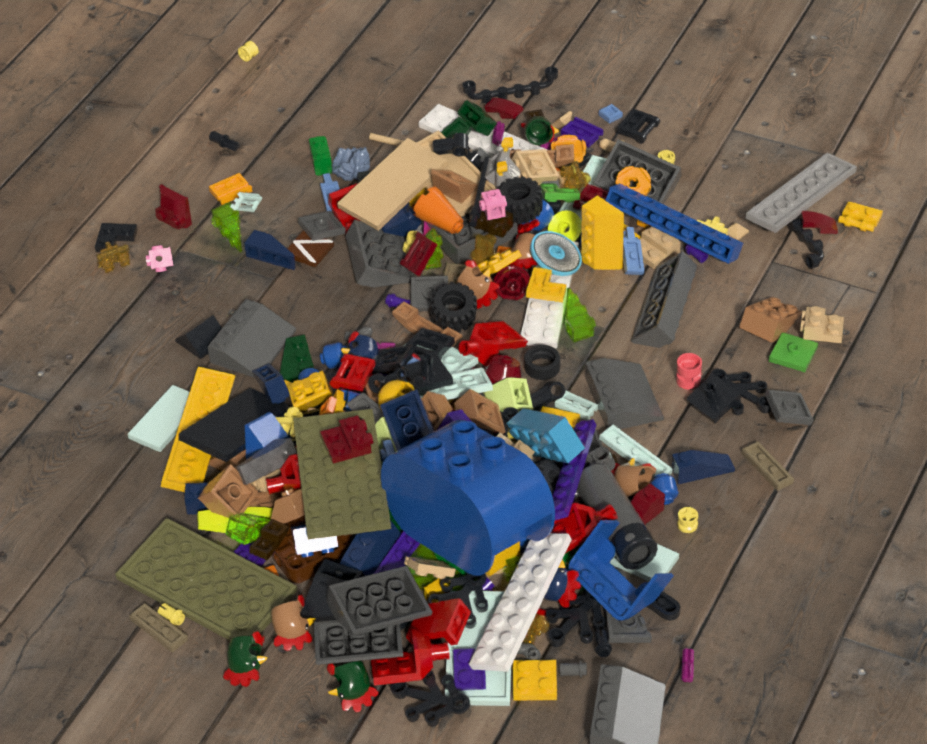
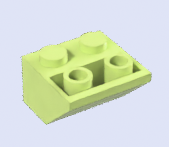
[483,378,533,412]

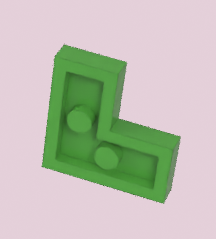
[540,183,580,202]

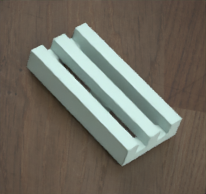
[230,192,263,212]
[555,390,598,421]

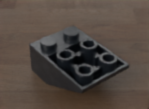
[300,559,363,625]

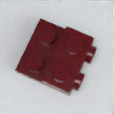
[320,415,374,464]

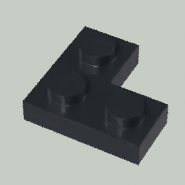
[95,223,138,253]

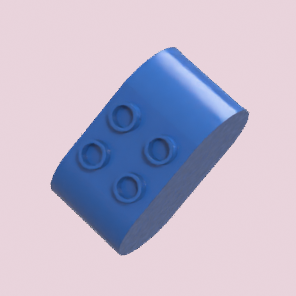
[381,420,555,576]

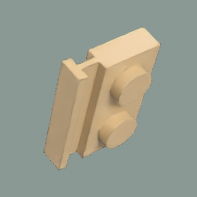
[404,556,456,579]

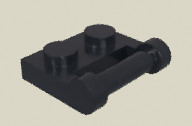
[617,108,660,144]
[405,328,455,360]

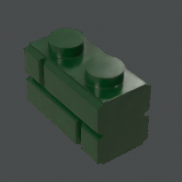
[457,100,497,136]

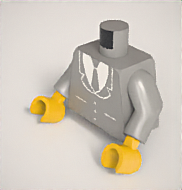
[485,137,520,188]

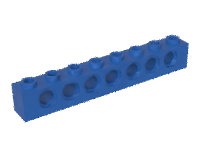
[606,183,743,264]

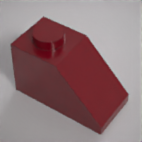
[631,483,665,525]

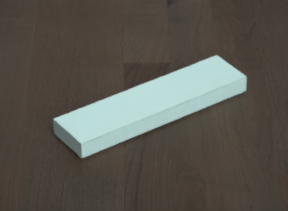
[599,424,673,479]

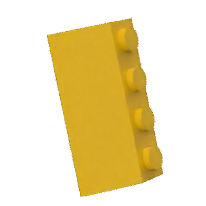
[581,196,624,270]

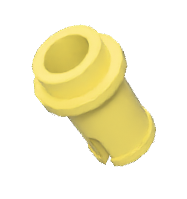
[158,603,185,625]

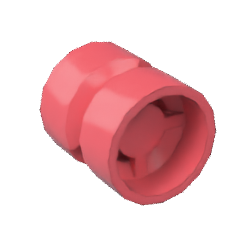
[676,353,702,390]

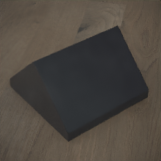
[175,315,222,359]

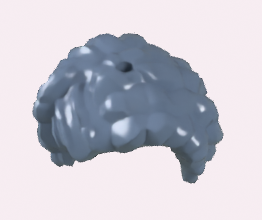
[332,147,370,181]

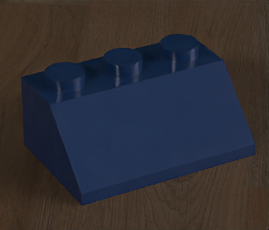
[381,202,422,237]
[380,389,435,451]
[340,522,402,577]

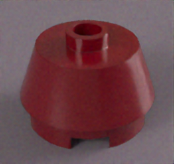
[494,265,530,301]
[484,355,521,385]

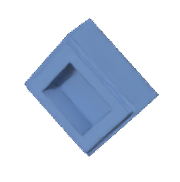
[599,104,623,124]

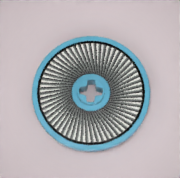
[530,231,582,276]

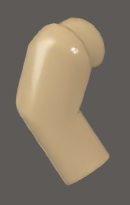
[599,139,623,153]

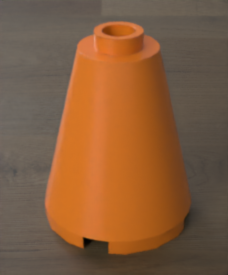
[413,187,464,234]

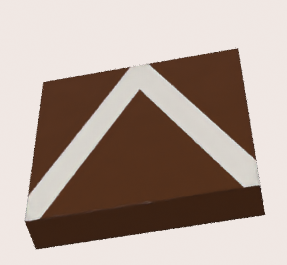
[287,231,334,268]

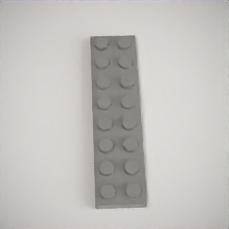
[746,153,857,233]

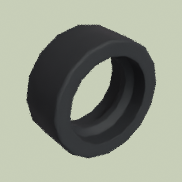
[524,345,560,380]

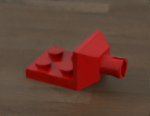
[459,321,528,367]
[266,454,302,495]
[551,503,618,553]
[371,629,450,686]

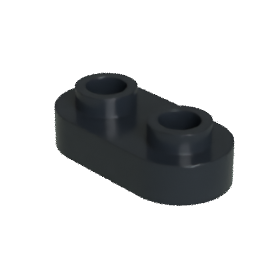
[647,591,681,620]

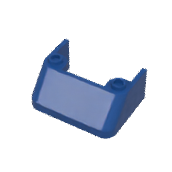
[569,520,674,620]

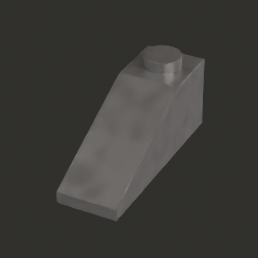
[237,438,297,485]

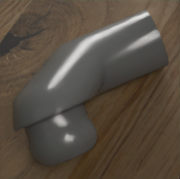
[345,327,373,342]
[517,643,541,660]

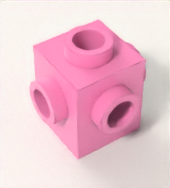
[479,189,507,220]
[146,245,173,272]

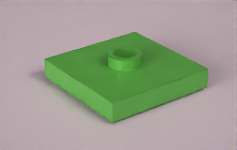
[769,332,818,372]

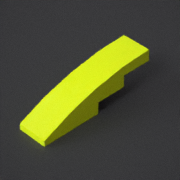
[197,507,273,535]

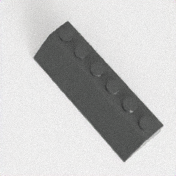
[631,251,697,348]

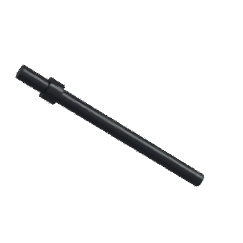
[469,157,489,227]

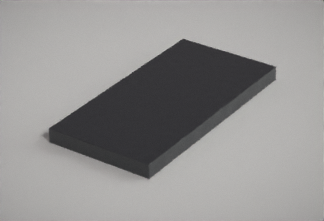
[178,388,293,462]

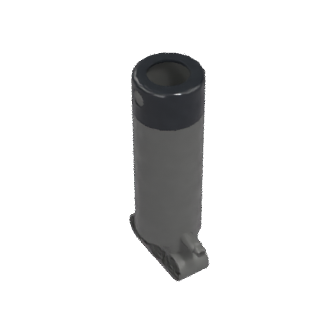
[560,447,658,570]

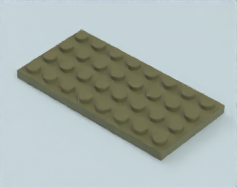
[293,409,391,540]
[115,518,298,641]

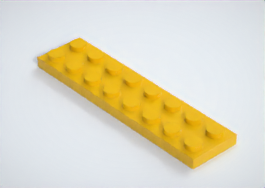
[161,367,235,492]

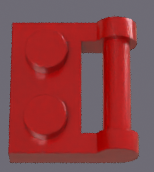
[330,354,375,392]

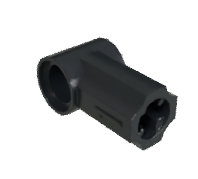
[433,133,469,157]
[530,381,565,411]

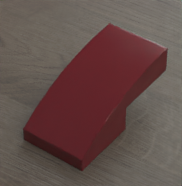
[484,98,524,119]
[800,211,838,234]

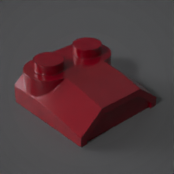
[155,184,192,229]

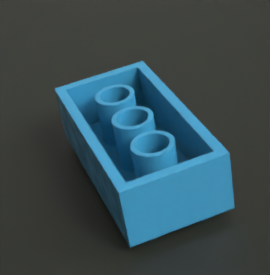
[506,409,585,463]

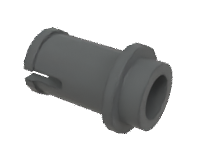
[560,660,587,678]

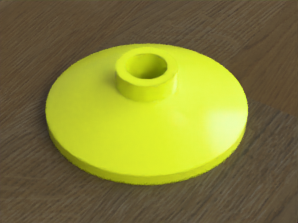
[548,211,582,242]

